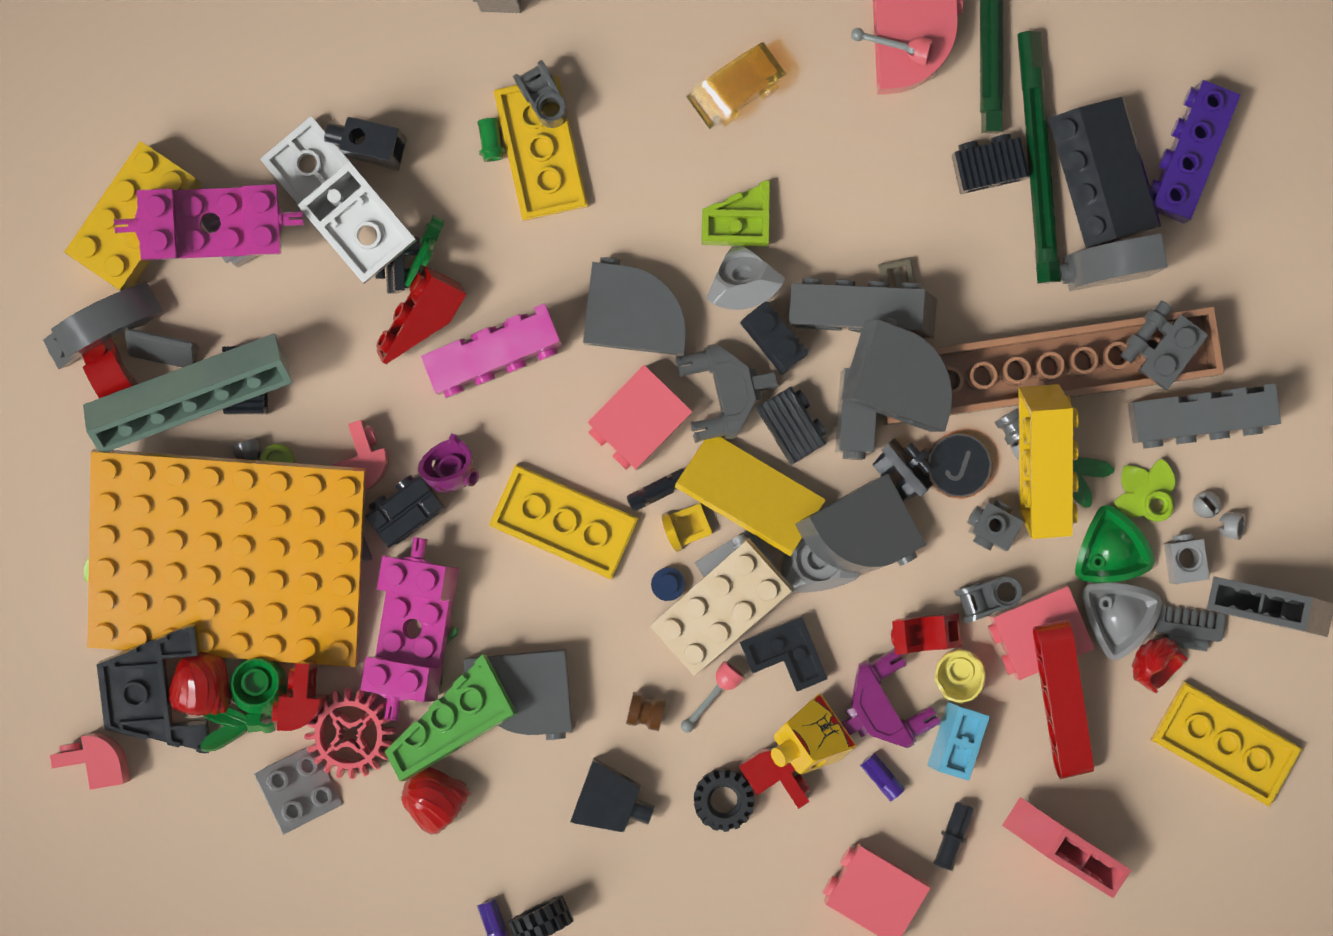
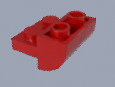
[272,660,329,731]

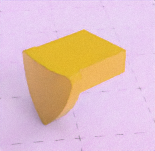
[661,503,712,552]

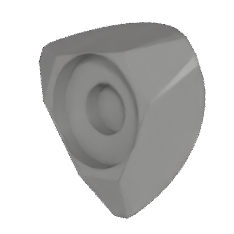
[706,246,785,310]
[781,538,860,593]
[1082,583,1162,660]

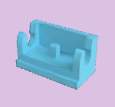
[927,702,990,781]

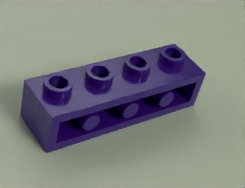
[1150,80,1241,224]

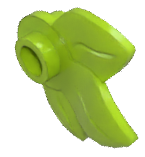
[1114,459,1176,522]

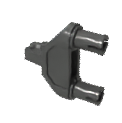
[676,344,778,443]

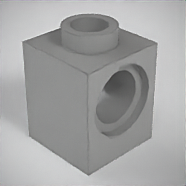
[1164,533,1210,584]

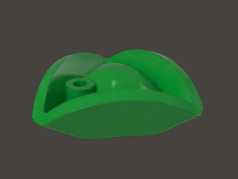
[1075,505,1154,583]

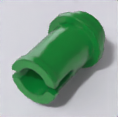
[477,118,506,162]

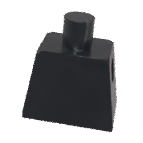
[324,117,407,171]
[570,758,655,832]

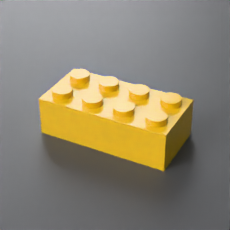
[64,141,203,291]
[1018,384,1079,539]

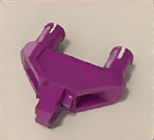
[841,648,941,748]

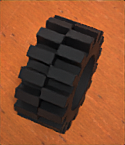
[693,768,755,832]
[507,896,574,936]

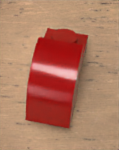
[82,338,138,398]
[891,613,962,655]
[738,747,811,809]

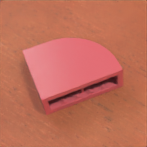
[873,0,963,95]
[1002,797,1132,898]

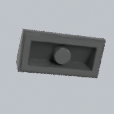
[125,329,199,368]

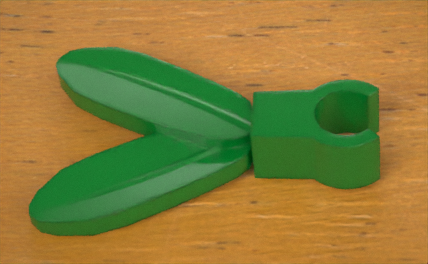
[405,215,445,287]
[1073,457,1114,508]
[200,708,276,752]

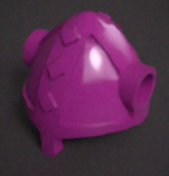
[418,433,479,493]

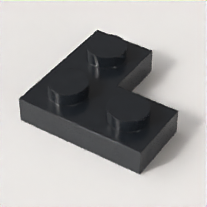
[740,616,828,692]

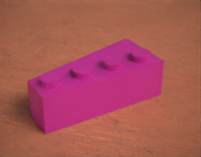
[421,303,563,398]

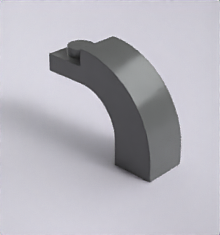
[43,282,163,369]

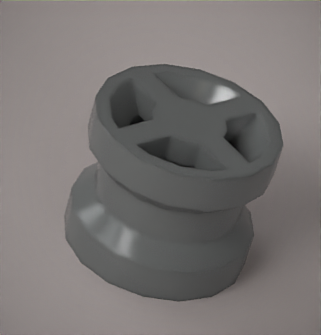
[994,407,1019,445]

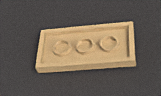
[649,538,794,676]

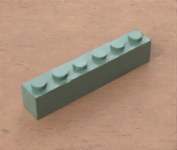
[83,333,292,452]

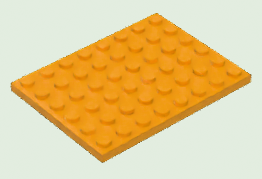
[87,449,366,667]

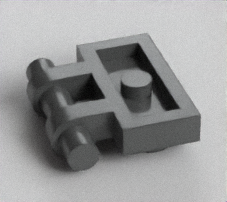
[1120,301,1208,390]

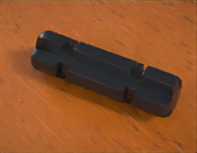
[627,469,684,511]

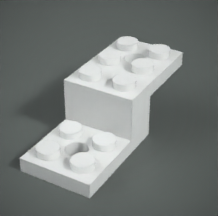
[260,116,417,284]

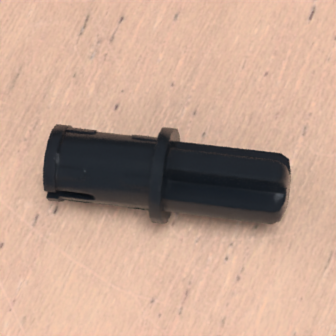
[933,802,974,871]

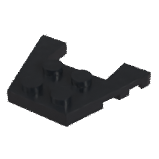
[96,623,209,754]

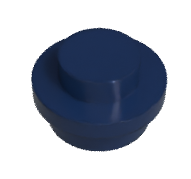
[651,567,685,601]

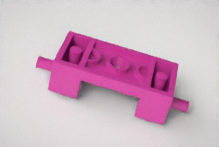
[114,184,303,260]
[360,537,459,721]

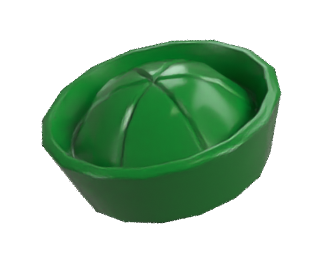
[229,658,288,714]

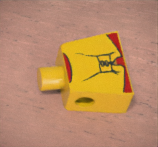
[771,693,857,774]

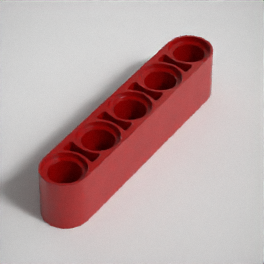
[1033,619,1094,780]

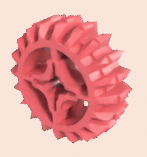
[304,687,397,779]

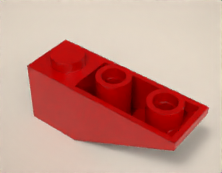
[376,266,467,365]

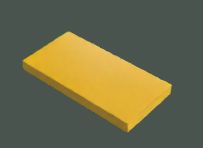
[493,76,588,222]
[675,437,826,556]
[488,464,638,580]
[1150,681,1303,807]

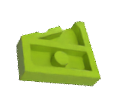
[701,180,770,246]

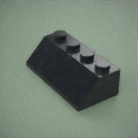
[1048,97,1161,248]

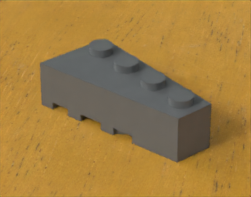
[789,278,937,339]
[1128,383,1281,449]

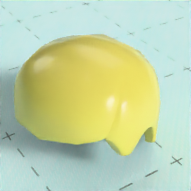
[935,648,986,703]

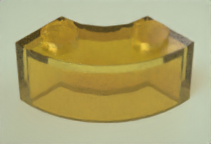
[686,42,787,129]

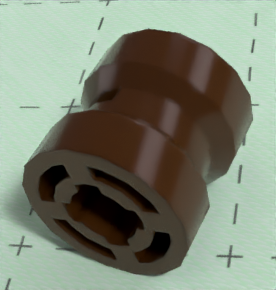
[626,691,666,732]

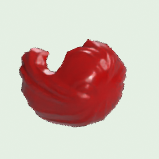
[169,652,232,716]
[401,767,471,835]

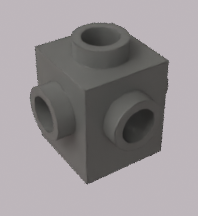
[967,500,1024,551]

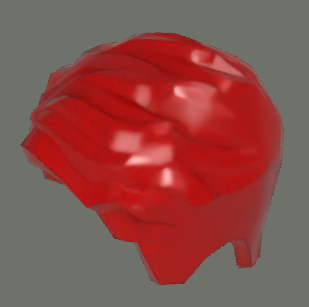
[1131,638,1188,693]

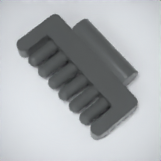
[1154,604,1225,652]

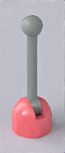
[851,28,933,66]
[681,661,745,733]

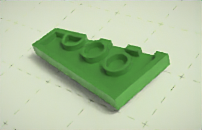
[385,654,517,781]

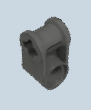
[513,60,567,128]
[954,576,1022,623]

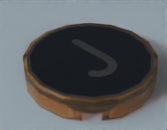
[926,432,993,499]

